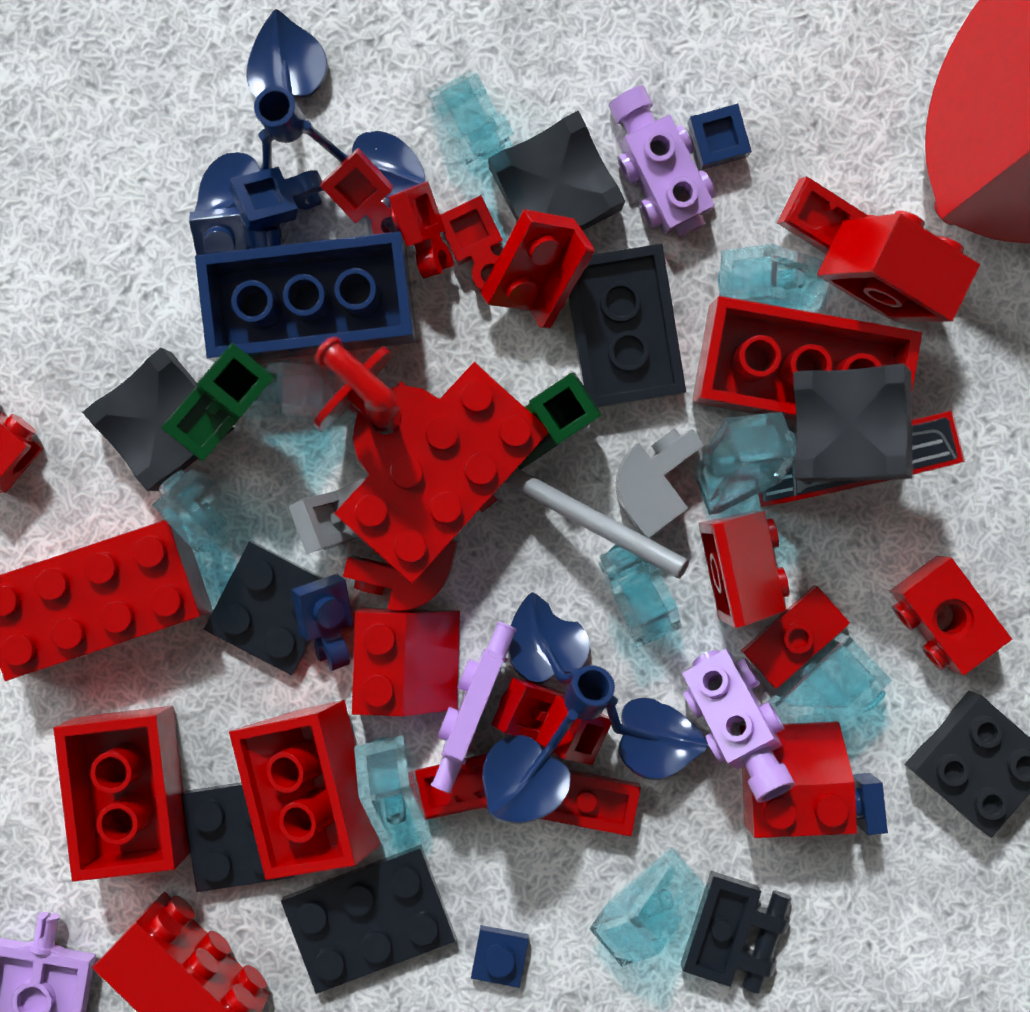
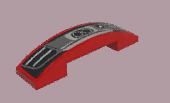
[750,410,965,507]

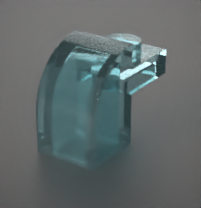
[426,70,514,172]
[598,535,682,648]

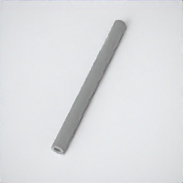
[504,468,689,579]

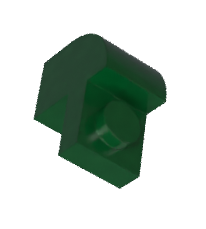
[161,342,275,462]
[518,372,603,470]

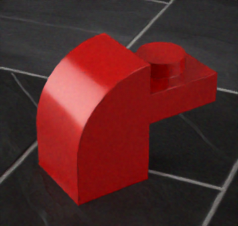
[343,540,459,611]
[491,678,611,765]

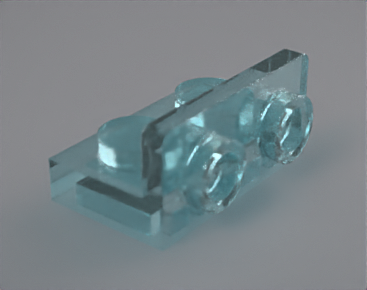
[152,469,230,552]

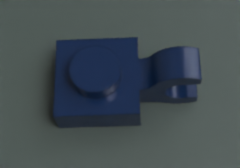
[229,167,324,232]
[189,207,282,255]
[291,574,353,671]

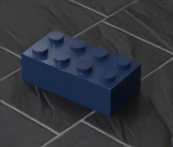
[195,231,418,362]

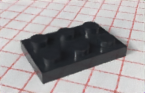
[568,243,686,408]
[281,845,456,994]

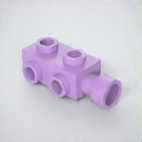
[608,85,715,238]
[682,649,795,803]

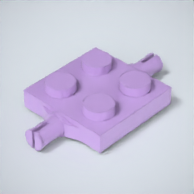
[431,621,517,793]
[0,912,96,1012]

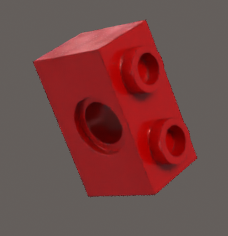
[890,556,1012,676]

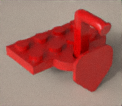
[313,337,549,584]

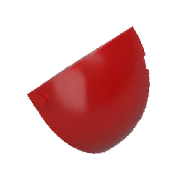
[925,0,1030,244]

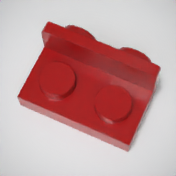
[481,209,594,329]

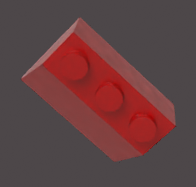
[229,700,381,880]

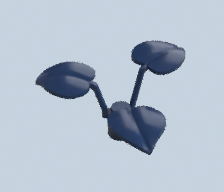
[195,9,426,211]
[482,592,709,824]

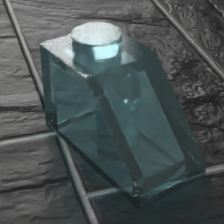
[718,244,827,311]
[241,362,335,420]
[695,412,796,515]
[768,633,893,716]
[354,735,432,849]
[589,847,704,967]

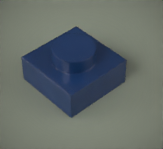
[687,103,752,170]
[853,773,888,835]
[471,925,529,988]

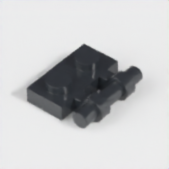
[680,870,792,994]

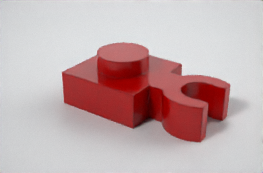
[320,148,393,234]
[389,181,454,279]
[440,195,503,292]

